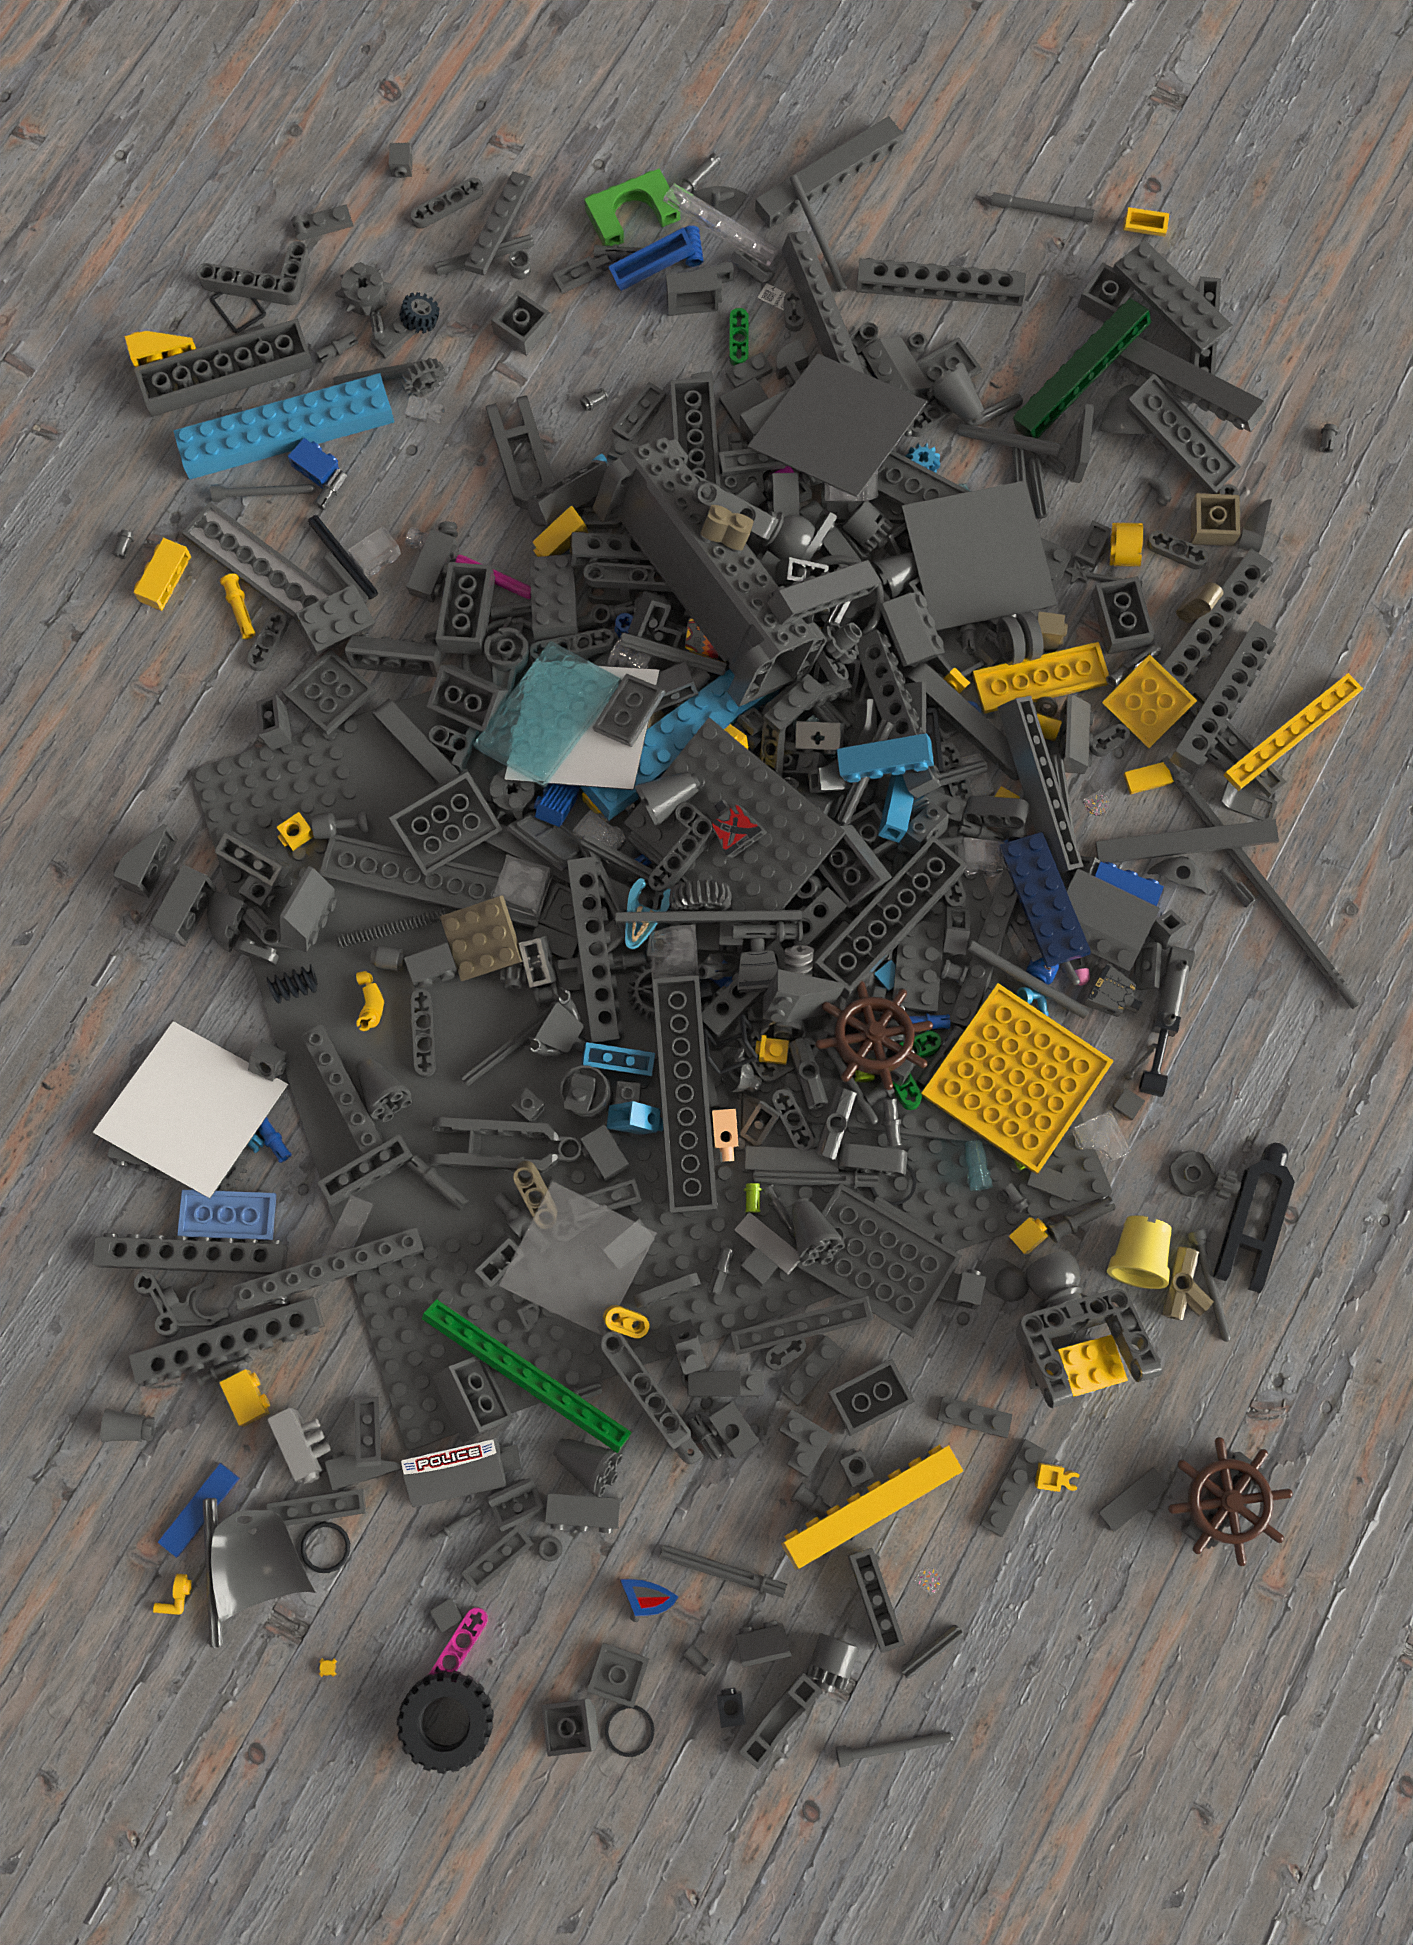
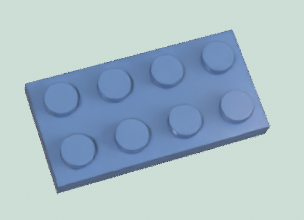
[177,1190,277,1241]

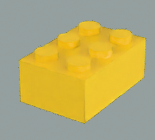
[1046,1335,1128,1397]

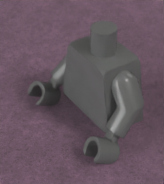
[524,987,589,1057]

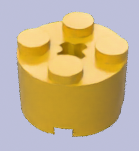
[1109,522,1143,567]

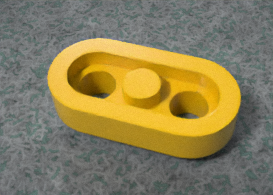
[603,1305,649,1338]

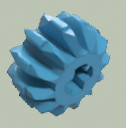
[905,443,941,473]

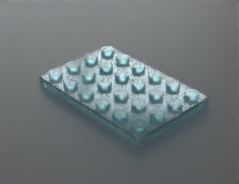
[473,641,622,787]

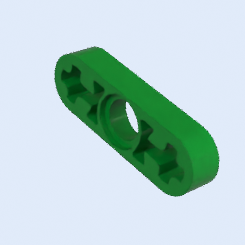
[729,308,749,366]

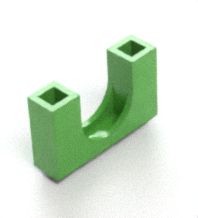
[584,168,680,246]

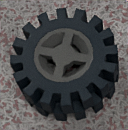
[399,292,440,333]

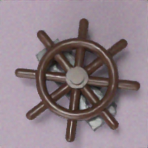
[815,981,933,1090]
[1168,1437,1293,1566]

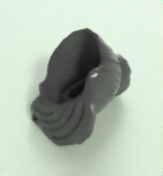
[720,1047,762,1093]

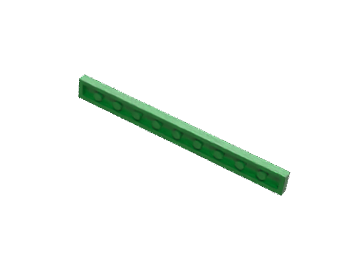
[422,1299,632,1453]

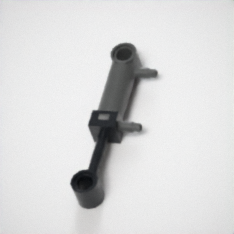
[1139,946,1195,1097]

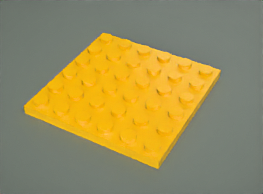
[921,983,1114,1175]

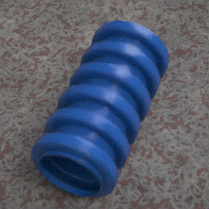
[684,225,704,267]

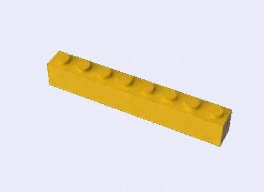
[781,1445,963,1570]

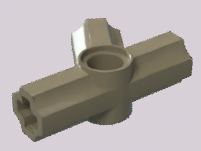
[1162,1246,1213,1321]

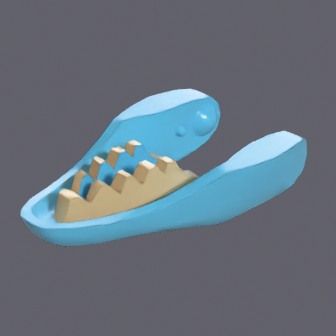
[625,878,671,949]

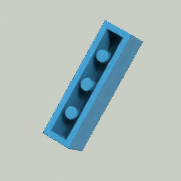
[837,733,934,782]

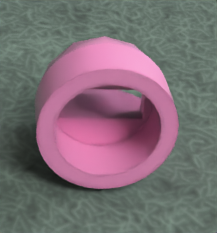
[1075,968,1090,986]

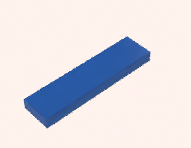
[158,1463,240,1557]

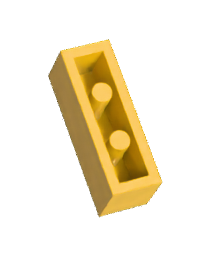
[133,538,191,611]

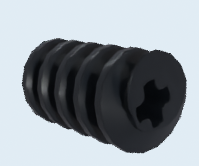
[267,964,318,1004]

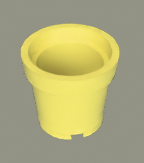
[1107,1216,1172,1289]

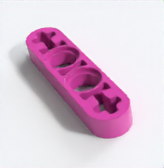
[428,1608,488,1675]

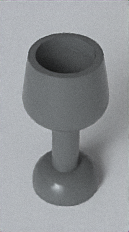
[311,809,369,839]

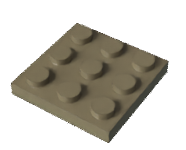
[440,895,523,981]

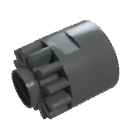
[841,499,893,552]
[806,1633,860,1693]

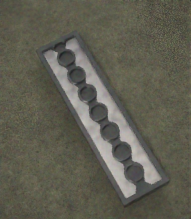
[181,502,333,619]

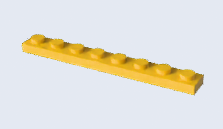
[1223,673,1363,791]

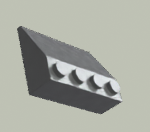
[389,768,503,875]
[1067,868,1160,971]

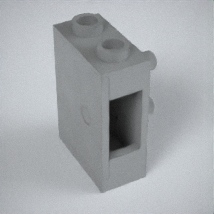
[267,1408,331,1484]

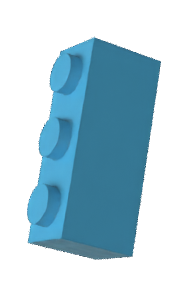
[581,1042,655,1076]

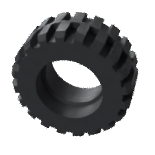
[396,1670,494,1774]

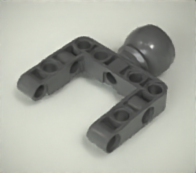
[693,473,815,560]
[1015,1251,1162,1409]

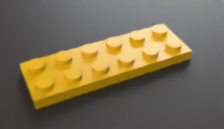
[972,642,1109,714]

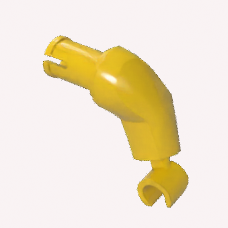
[356,971,384,1031]

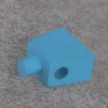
[606,1101,663,1134]

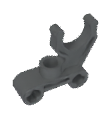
[134,1272,230,1338]

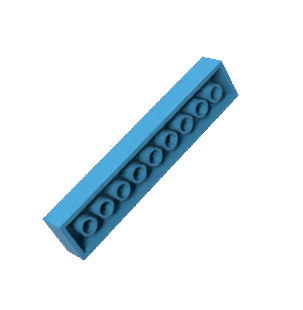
[173,373,395,480]
[581,669,780,821]

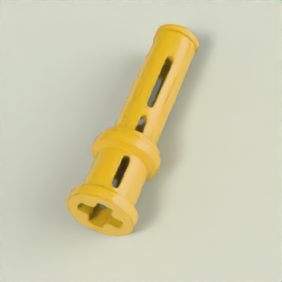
[220,574,256,639]

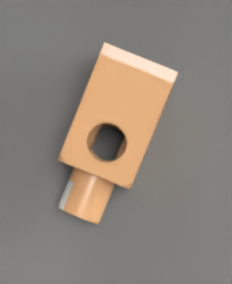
[711,1109,738,1162]

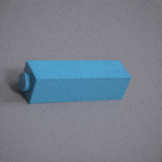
[878,771,918,843]

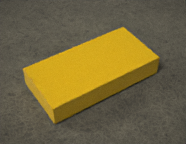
[1123,762,1173,795]

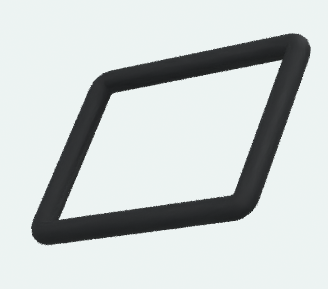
[210,292,266,333]

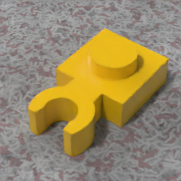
[1035,1463,1079,1492]

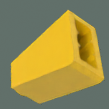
[533,506,589,557]

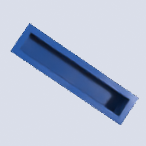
[609,227,695,291]

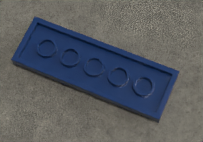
[999,832,1091,968]

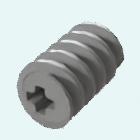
[784,945,814,976]

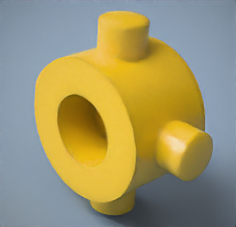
[318,1658,337,1677]

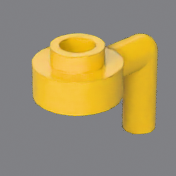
[153,1574,192,1615]

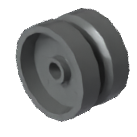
[996,611,1043,665]

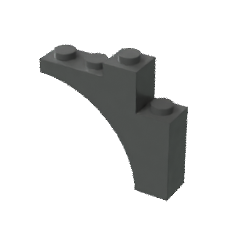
[808,699,878,793]

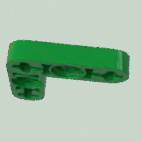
[887,1031,941,1110]

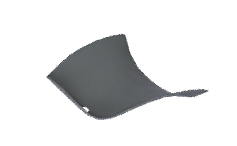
[211,1510,317,1623]

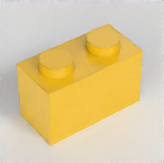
[219,1369,270,1427]

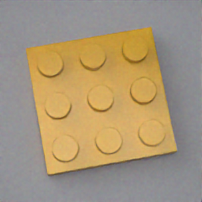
[1102,654,1197,749]

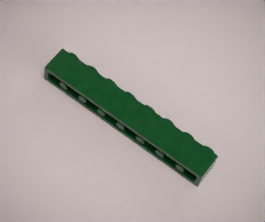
[1013,298,1151,439]

